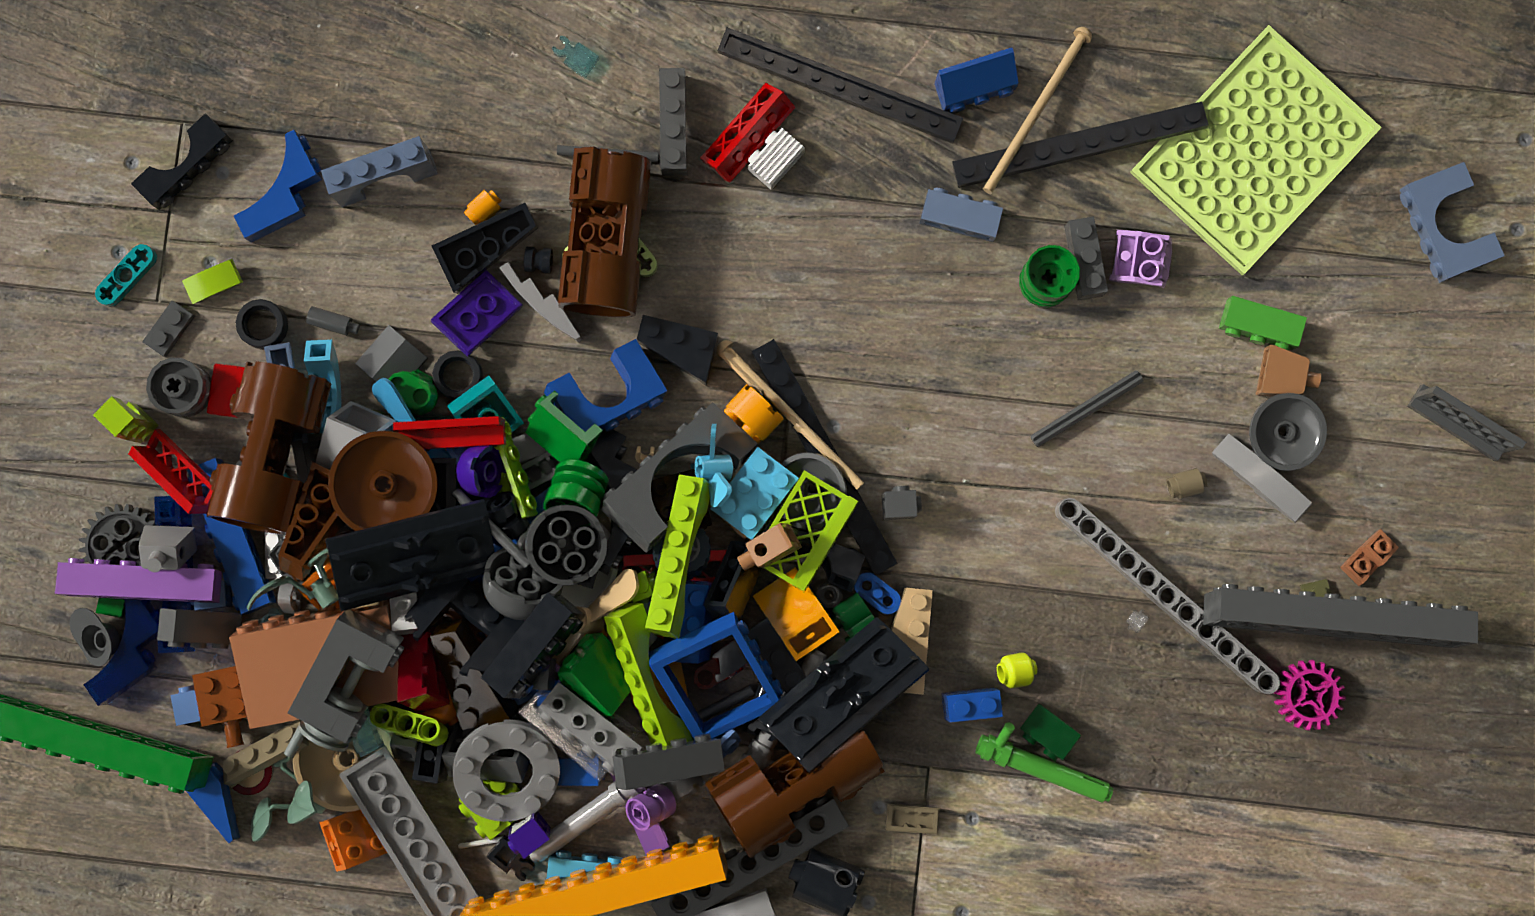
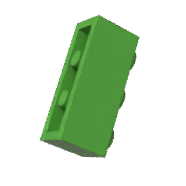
[1219,296,1307,351]

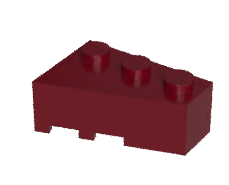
[397,626,450,713]

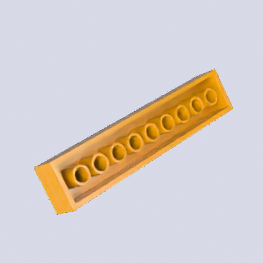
[460,835,728,916]

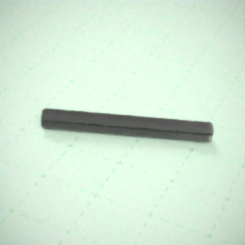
[1031,371,1143,447]

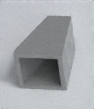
[316,401,397,470]

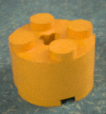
[723,384,784,444]

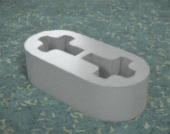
[278,583,302,614]

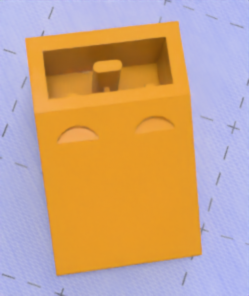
[753,567,839,661]

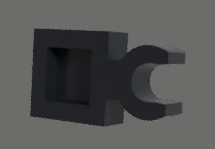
[487,835,535,881]

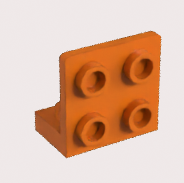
[319,809,387,872]

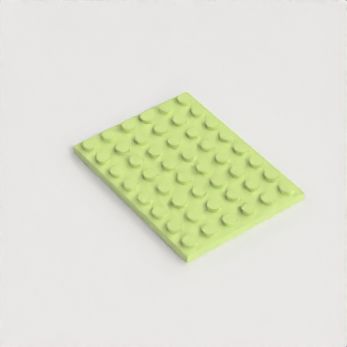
[1130,25,1382,275]

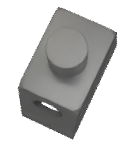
[139,525,197,572]

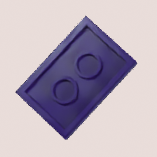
[431,270,523,357]

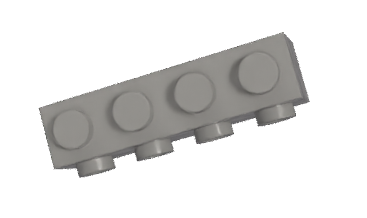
[538,682,642,775]

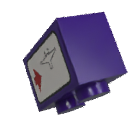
[507,811,551,859]

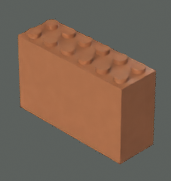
[229,599,398,729]

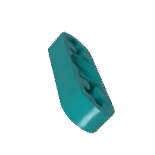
[95,244,157,306]

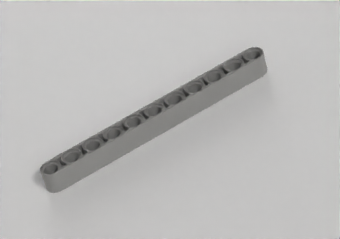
[1055,498,1280,694]

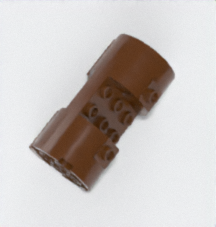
[558,146,651,317]
[207,361,332,535]
[705,730,885,858]

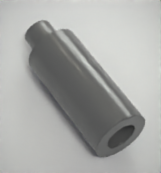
[306,306,360,336]

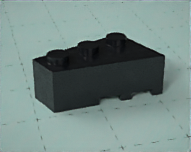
[637,315,719,386]

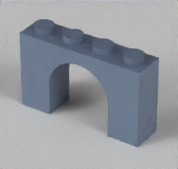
[321,136,438,207]
[1400,162,1505,283]

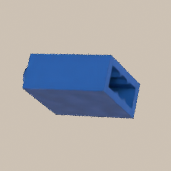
[941,688,1003,722]

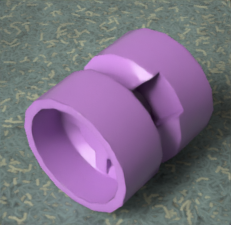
[626,784,676,831]

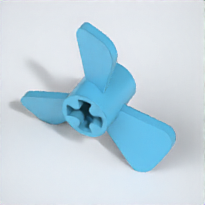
[690,424,733,507]

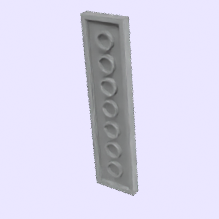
[339,745,480,916]

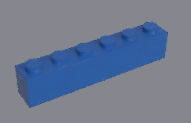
[187,458,277,614]

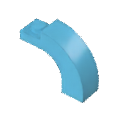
[304,339,341,434]

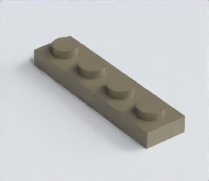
[222,720,309,786]

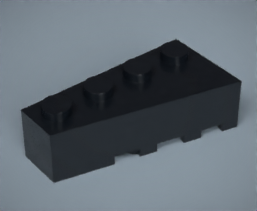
[432,203,538,294]

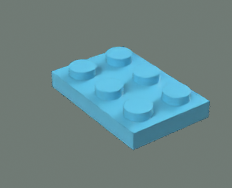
[710,447,799,540]

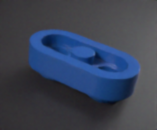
[854,573,901,614]

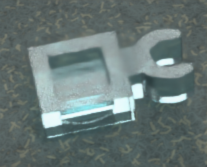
[552,36,599,79]

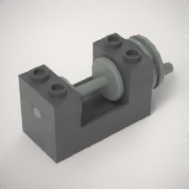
[284,609,405,758]

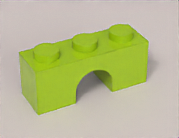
[93,396,159,444]

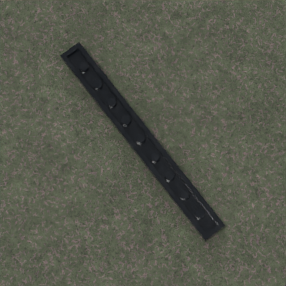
[717,27,963,143]
[952,101,1208,188]
[752,339,898,575]

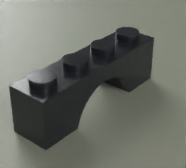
[131,113,233,210]
[763,519,866,592]

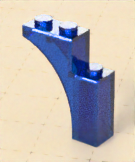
[83,599,160,706]

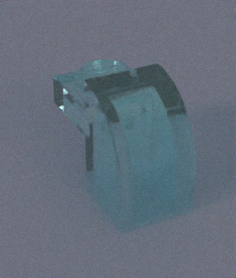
[352,707,385,757]

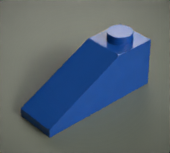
[186,762,240,843]

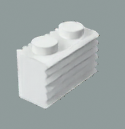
[748,128,805,190]

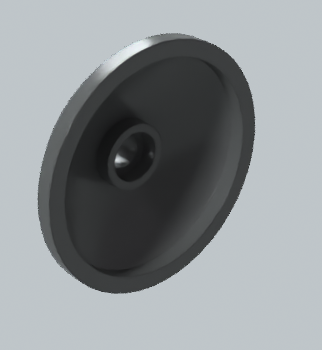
[1249,393,1327,471]
[776,452,847,530]

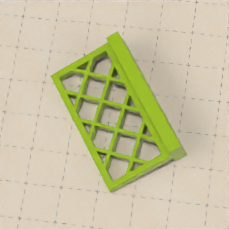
[763,470,858,593]

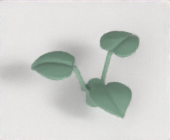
[247,547,338,611]
[251,757,326,842]

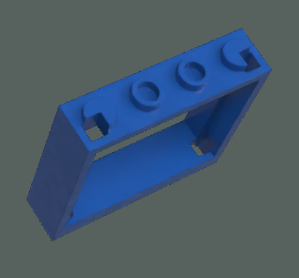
[649,612,784,739]

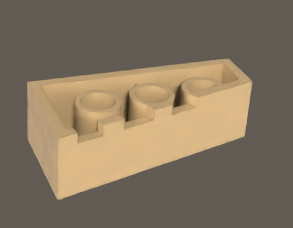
[891,588,933,695]

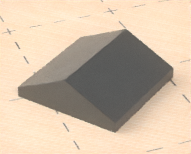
[355,325,428,382]

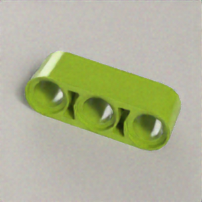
[370,704,449,746]

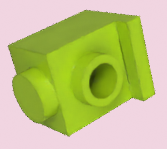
[632,571,656,605]

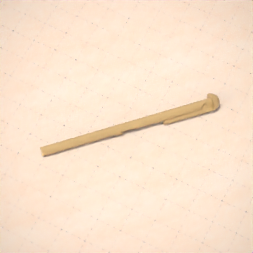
[983,27,1092,194]
[717,340,864,490]

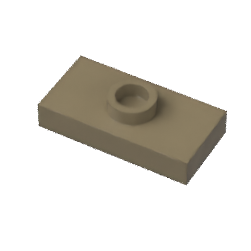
[885,803,940,835]

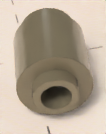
[1166,468,1207,499]

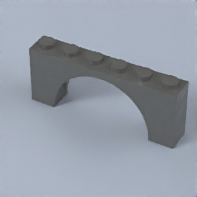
[602,402,758,553]

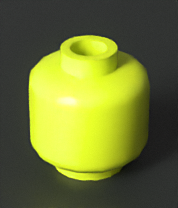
[997,652,1037,689]

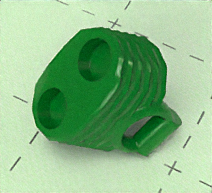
[389,370,438,419]

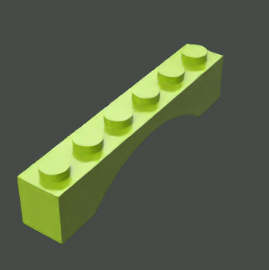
[645,475,710,639]
[604,603,693,747]

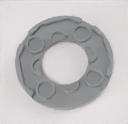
[453,720,560,822]

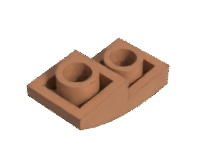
[1340,529,1399,586]

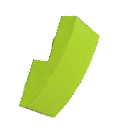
[182,259,243,304]

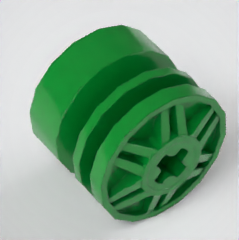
[1019,245,1080,308]
[543,459,609,526]

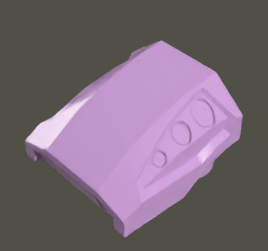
[1109,230,1172,288]

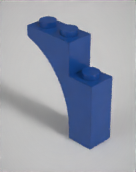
[233,130,322,243]

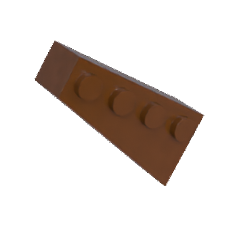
[278,462,344,581]

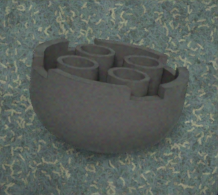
[525,505,607,585]
[483,548,565,620]

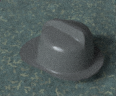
[69,608,121,666]

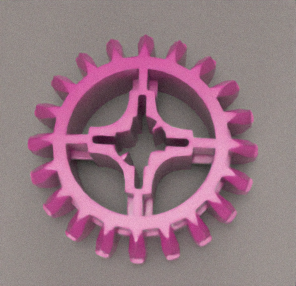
[1274,660,1346,730]

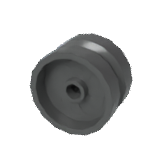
[146,358,211,417]

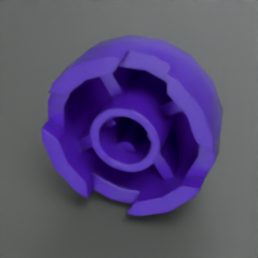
[456,445,506,498]

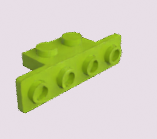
[494,417,538,518]

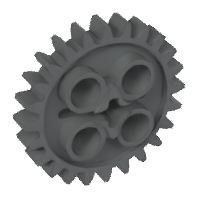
[78,504,159,566]

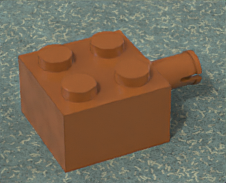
[192,666,247,748]

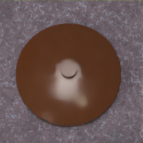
[328,431,437,531]

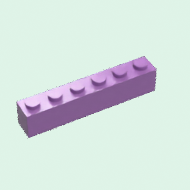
[55,558,222,603]

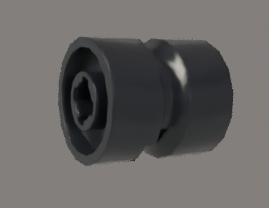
[486,491,530,540]

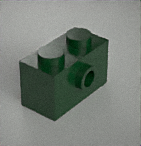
[1020,703,1081,762]

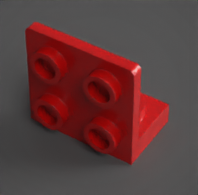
[207,363,245,418]

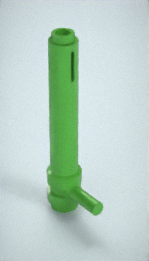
[975,722,1113,803]

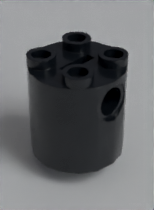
[788,848,865,916]

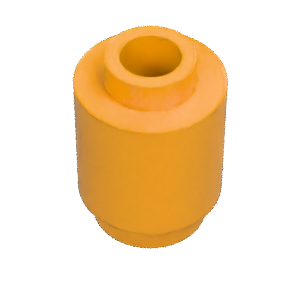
[464,190,502,225]

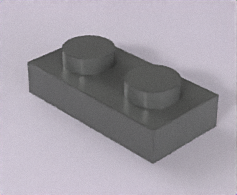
[142,301,195,357]

